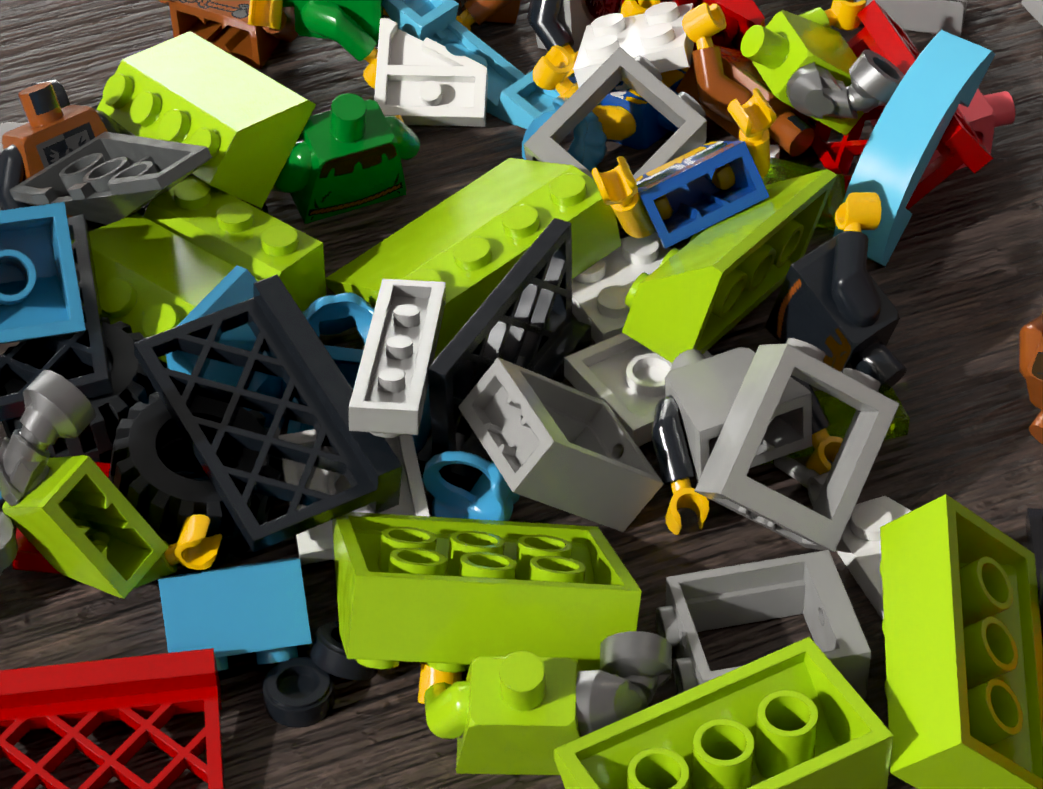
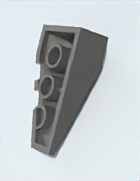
[9,132,212,225]

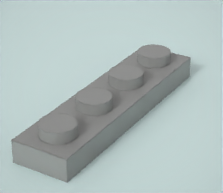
[349,279,446,438]

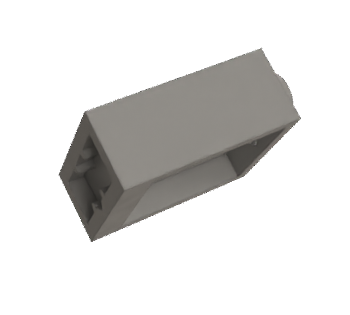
[524,47,707,230]
[694,338,899,552]
[458,358,664,532]
[656,550,871,700]

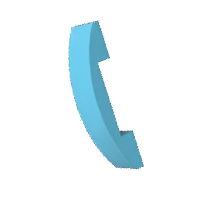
[382,0,560,129]
[833,30,995,266]

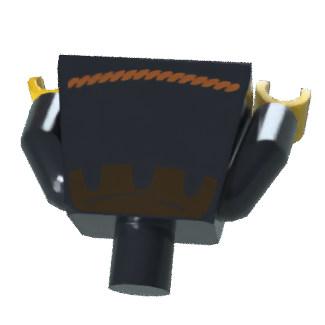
[765,192,907,394]

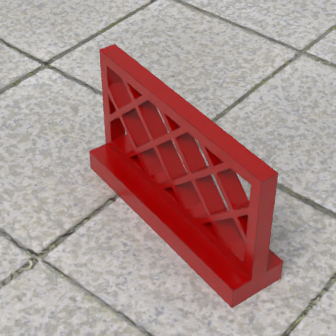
[805,0,993,210]
[0,648,225,789]

